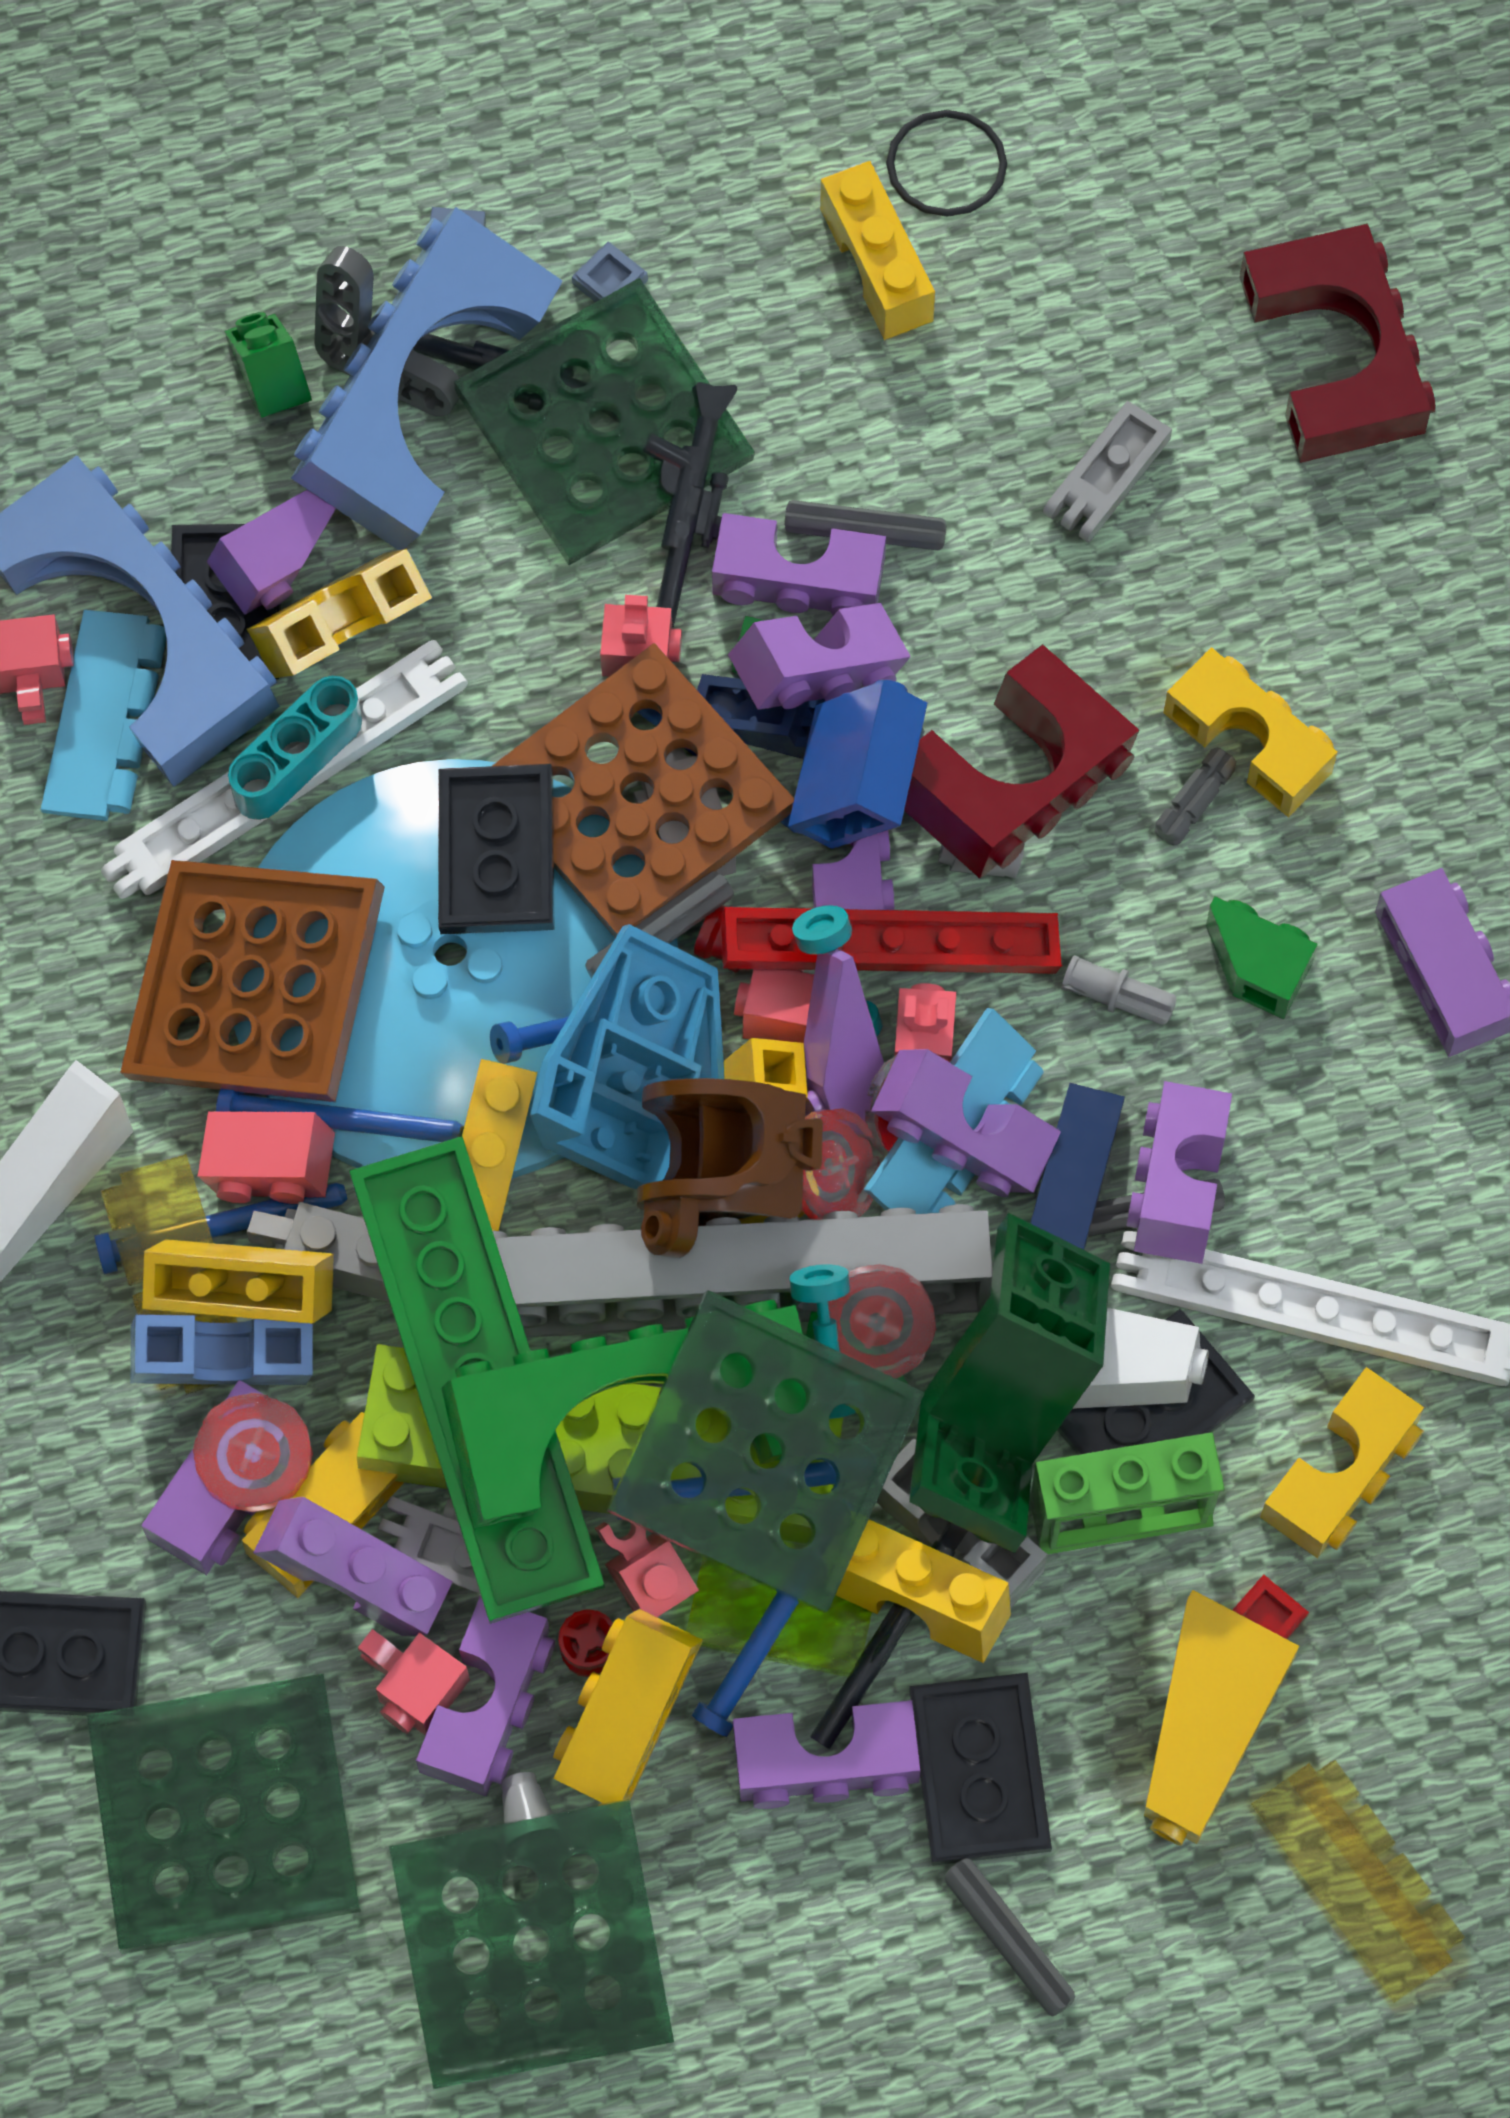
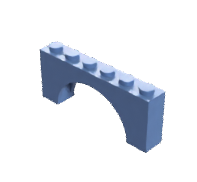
[291,207,562,550]
[0,456,280,787]

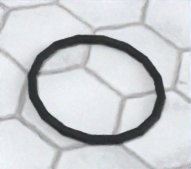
[886,110,1007,217]

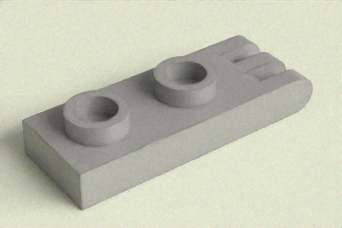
[1043,400,1172,543]
[378,1496,480,1594]

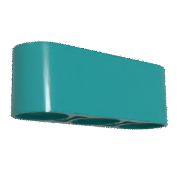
[228,675,362,820]

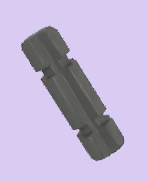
[1155,747,1237,846]

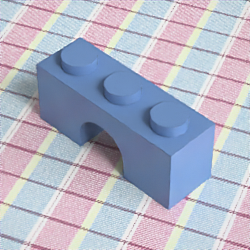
[130,1315,313,1385]

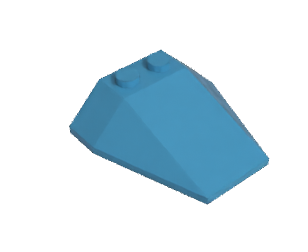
[530,924,724,1189]

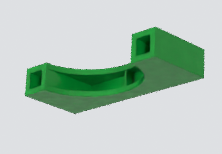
[441,1300,830,1528]

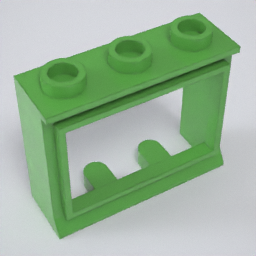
[1030,1432,1225,1554]

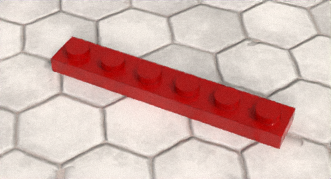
[721,907,1062,974]

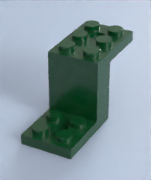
[909,1212,1110,1553]

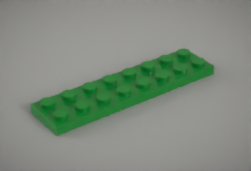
[349,1136,605,1624]

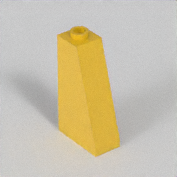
[1144,1590,1299,1846]

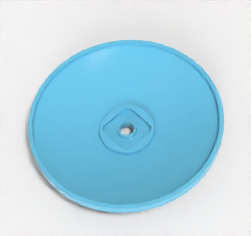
[234,759,678,1178]

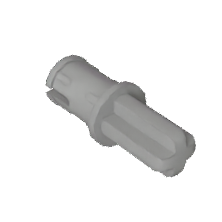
[1061,955,1176,1025]

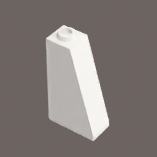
[0,1060,133,1282]
[1073,1308,1209,1409]

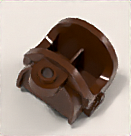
[637,1078,823,1258]

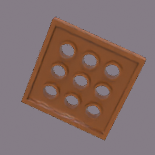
[492,643,794,938]
[120,860,385,1102]

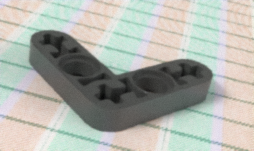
[314,246,464,417]

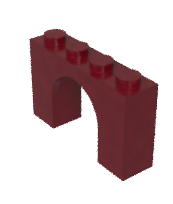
[1239,223,1436,463]
[904,644,1140,879]

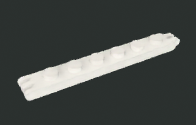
[101,640,468,899]
[1111,1231,1510,1386]

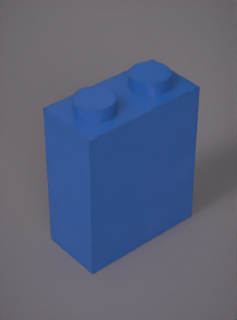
[788,680,928,849]

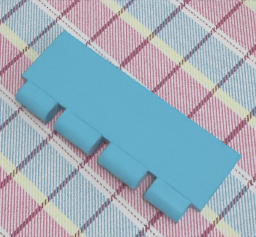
[40,610,167,821]
[863,1008,1044,1214]

